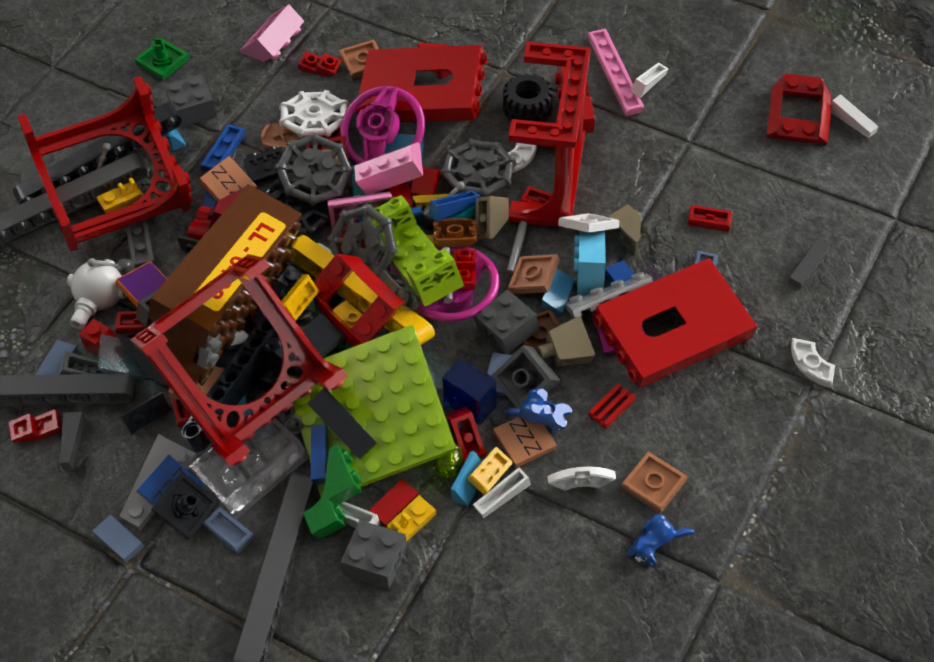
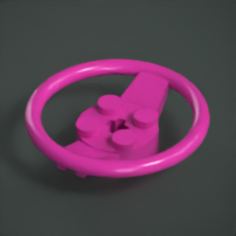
[340,86,425,165]
[404,247,499,322]

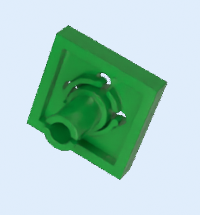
[134,38,190,81]

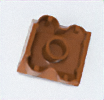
[433,218,477,248]

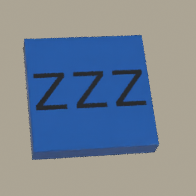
[136,454,205,518]

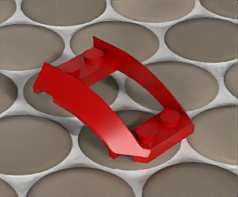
[766,73,831,145]
[313,254,405,347]

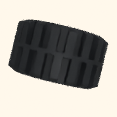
[503,73,553,122]

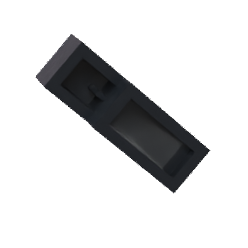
[307,388,377,459]

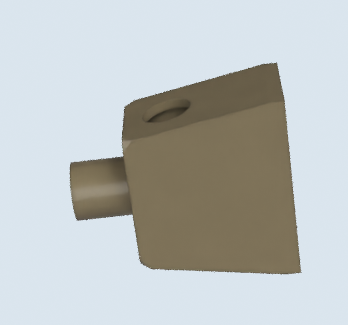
[537,316,595,367]

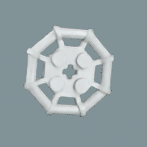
[279,90,349,138]

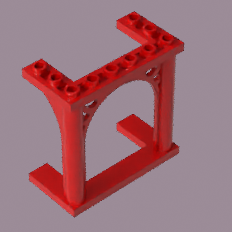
[508,42,591,229]
[17,76,193,252]
[130,254,348,467]

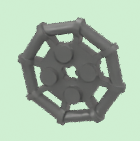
[275,133,354,206]
[440,138,516,197]
[327,203,398,276]

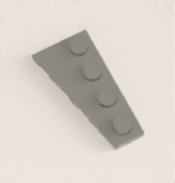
[565,272,653,318]
[119,434,197,531]

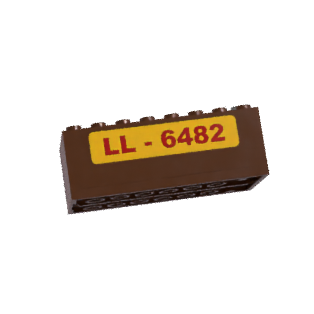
[141,184,302,383]

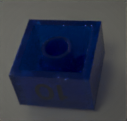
[442,359,497,425]

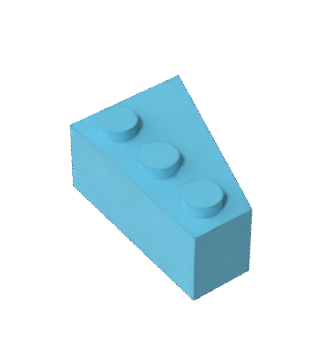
[574,230,606,297]

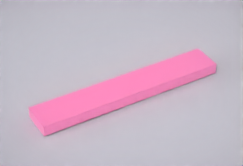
[588,29,645,116]

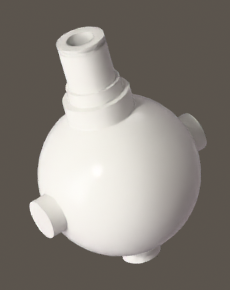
[67,259,127,330]

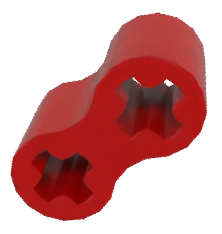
[187,206,211,240]

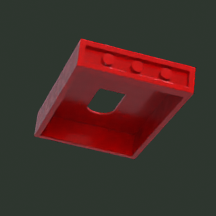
[355,45,487,123]
[593,258,758,388]

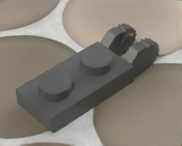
[378,270,420,310]

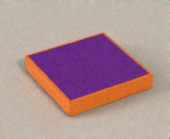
[115,261,167,307]

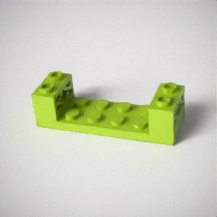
[371,195,464,307]

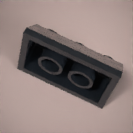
[261,311,346,377]

